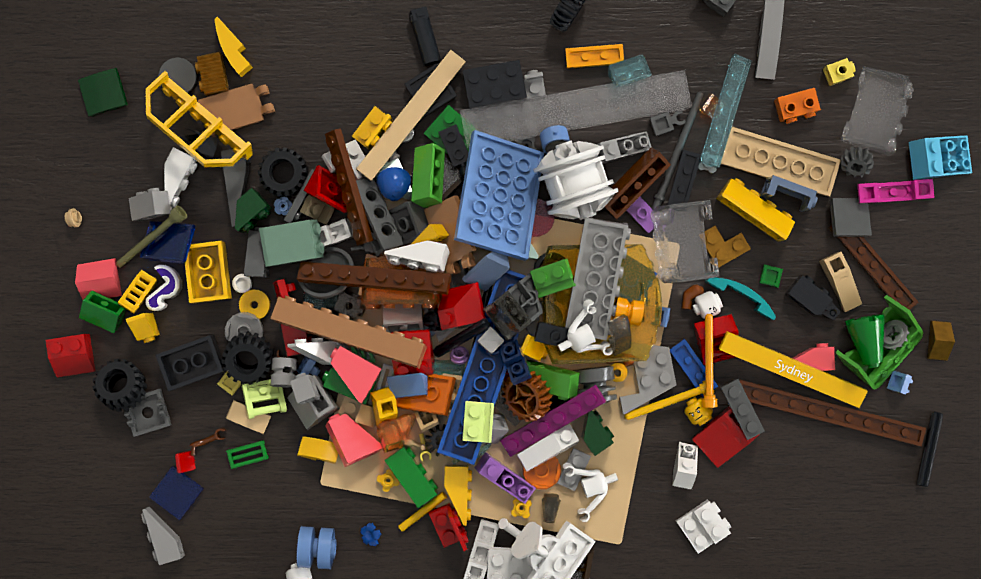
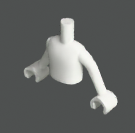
[557,299,613,356]
[563,463,618,522]

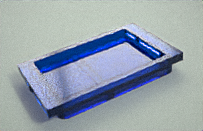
[139,221,196,263]

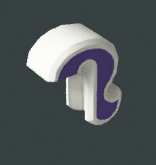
[146,265,182,311]

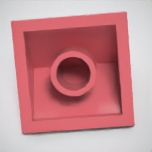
[75,258,122,300]

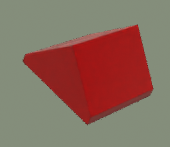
[303,165,347,213]

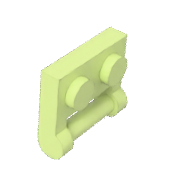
[242,379,287,419]

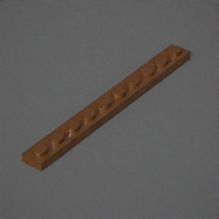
[739,380,926,447]

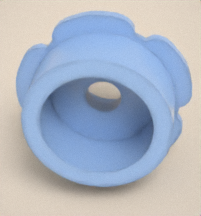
[274,197,292,215]

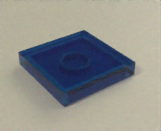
[149,466,204,520]

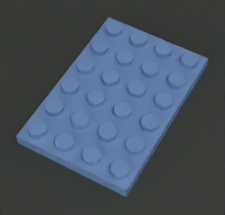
[454,130,544,261]

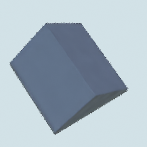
[462,252,510,291]

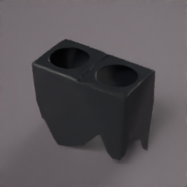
[180,128,219,158]

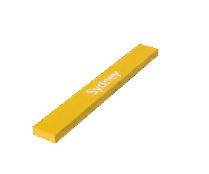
[719,331,868,408]

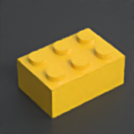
[183,241,232,303]

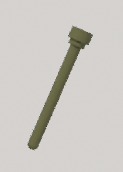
[116,206,187,268]

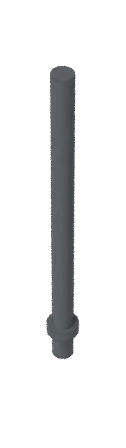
[651,92,704,212]

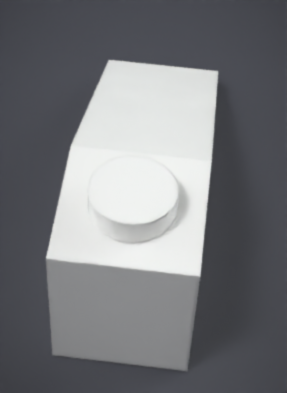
[517,424,579,472]

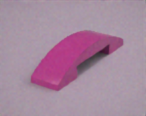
[857,179,934,203]

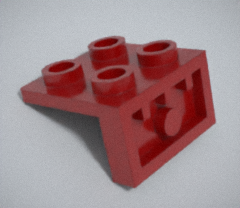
[429,503,469,551]

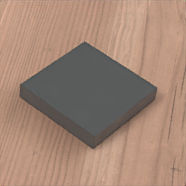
[830,198,872,237]

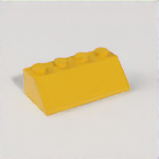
[716,178,795,242]

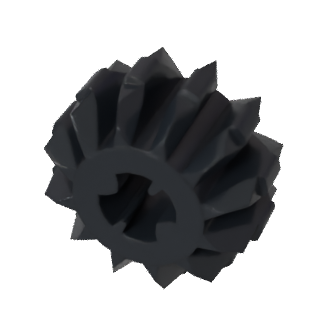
[425,424,446,457]

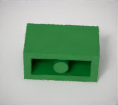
[79,291,126,333]

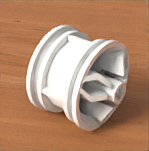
[533,140,619,220]

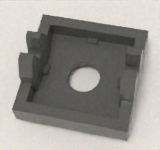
[124,388,172,437]

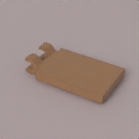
[197,84,275,136]
[424,196,477,275]

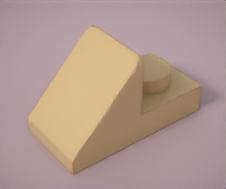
[338,396,376,428]

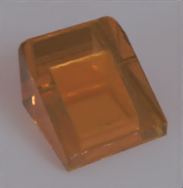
[700,93,726,121]

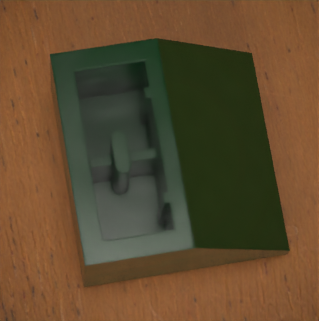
[235,188,272,233]
[581,410,614,456]

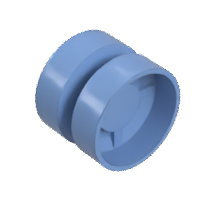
[297,526,337,569]

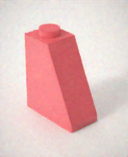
[330,346,383,403]
[325,414,383,467]

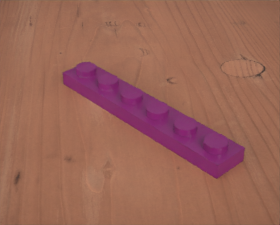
[500,384,606,457]

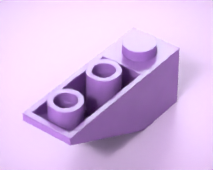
[474,452,536,504]

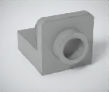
[523,70,546,101]

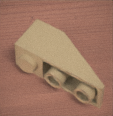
[819,252,862,312]

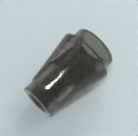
[542,493,561,523]

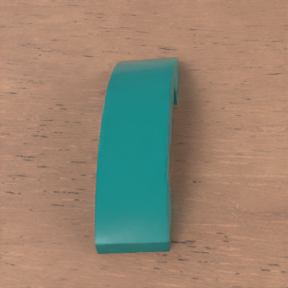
[705,278,776,320]

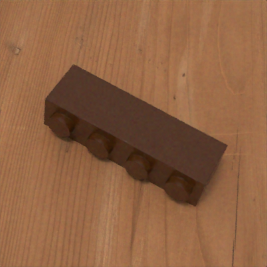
[604,147,671,219]

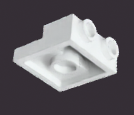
[676,500,731,554]

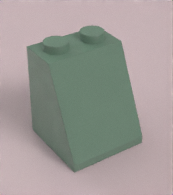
[259,220,324,267]

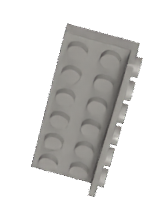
[565,217,631,340]

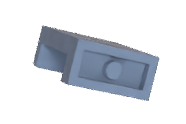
[760,175,818,212]

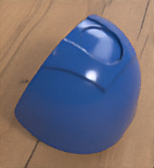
[376,167,411,201]

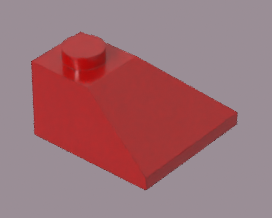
[438,282,486,330]

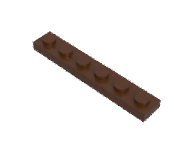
[325,128,373,246]

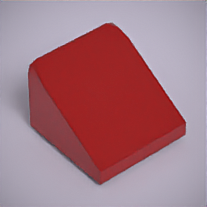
[175,451,196,473]

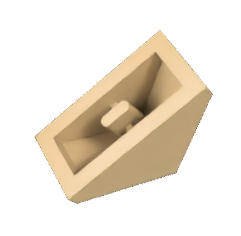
[413,411,441,432]

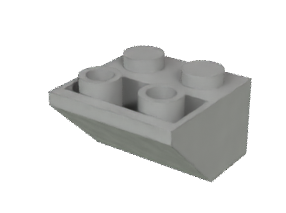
[287,375,340,430]

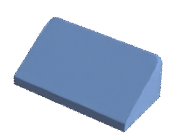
[387,373,428,398]

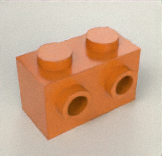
[774,88,821,124]

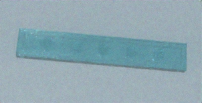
[700,54,752,168]

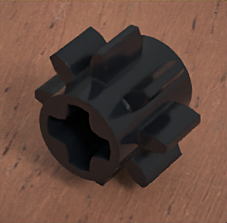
[423,308,442,331]

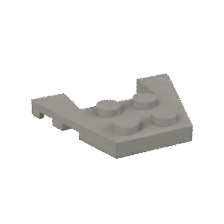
[608,340,676,414]

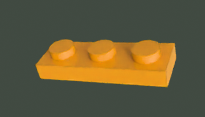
[565,44,624,69]

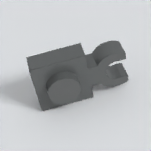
[649,110,686,137]

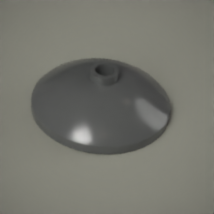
[299,247,354,299]

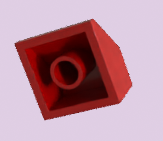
[694,314,739,365]
[391,329,435,376]
[45,334,95,377]

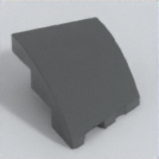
[483,273,543,341]

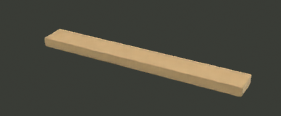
[356,50,466,181]

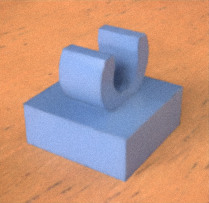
[297,356,321,376]
[887,371,913,395]

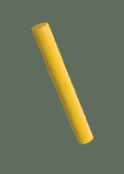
[398,492,447,532]

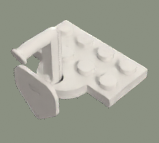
[498,518,596,579]

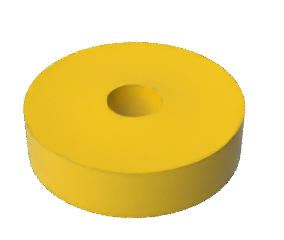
[239,290,271,319]

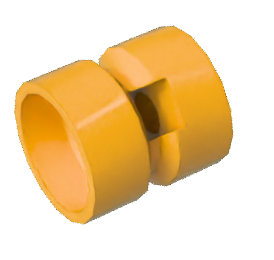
[612,297,644,326]

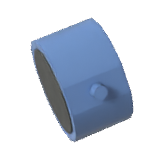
[540,125,570,154]

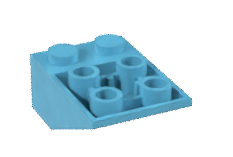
[909,135,972,180]

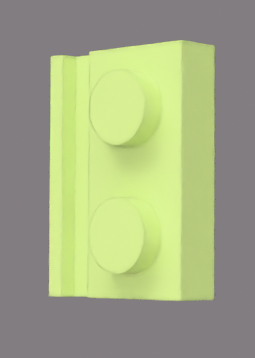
[462,401,494,443]

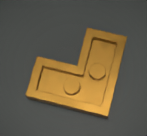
[698,226,751,268]

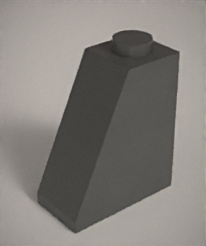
[244,227,270,278]

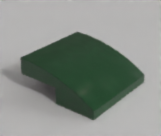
[78,68,128,117]

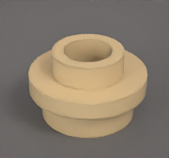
[65,208,82,227]

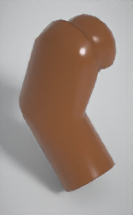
[682,284,704,309]

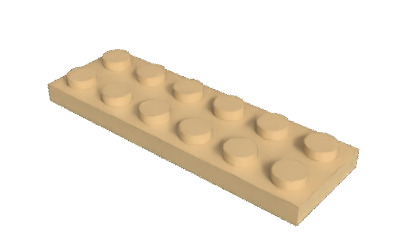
[719,127,840,197]

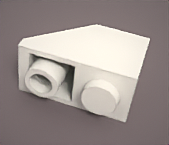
[672,442,698,489]

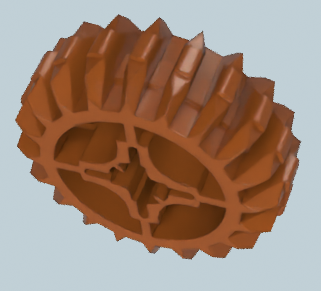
[502,371,553,422]

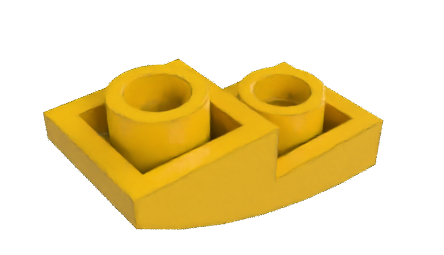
[297,437,338,464]

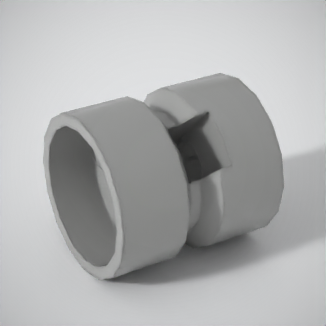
[270,357,297,388]

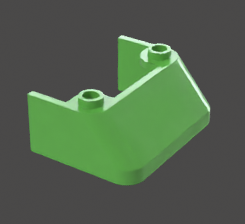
[836,295,923,390]

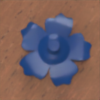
[361,523,381,546]

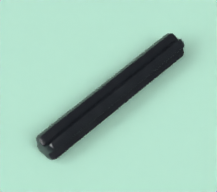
[433,318,491,358]
[917,411,943,487]

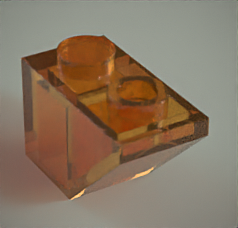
[376,414,416,453]

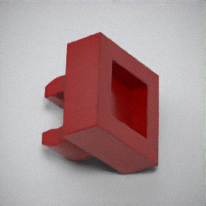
[273,279,296,299]

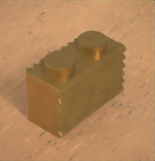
[195,52,229,96]

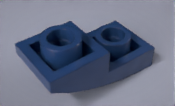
[499,339,532,386]

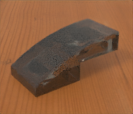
[607,314,632,356]

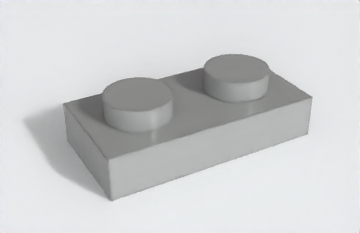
[557,448,591,491]

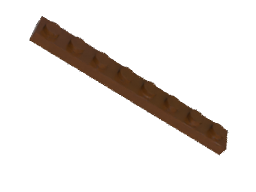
[297,261,451,295]

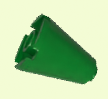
[845,314,885,368]

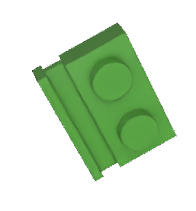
[530,259,576,298]

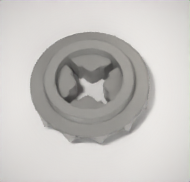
[884,320,910,350]

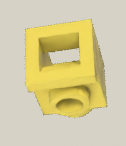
[823,58,856,86]

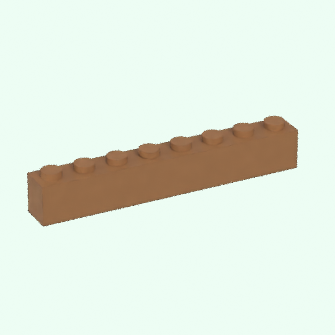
[270,296,427,369]

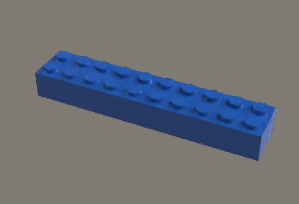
[436,270,535,465]

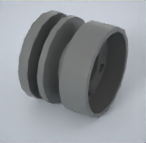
[573,366,617,404]

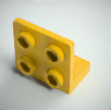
[352,106,393,151]

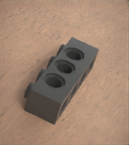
[356,178,403,257]

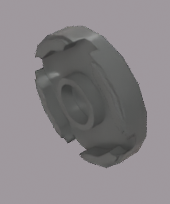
[158,57,197,93]

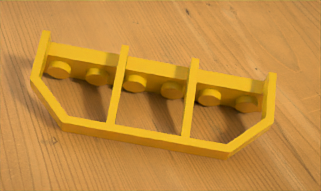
[146,71,252,167]

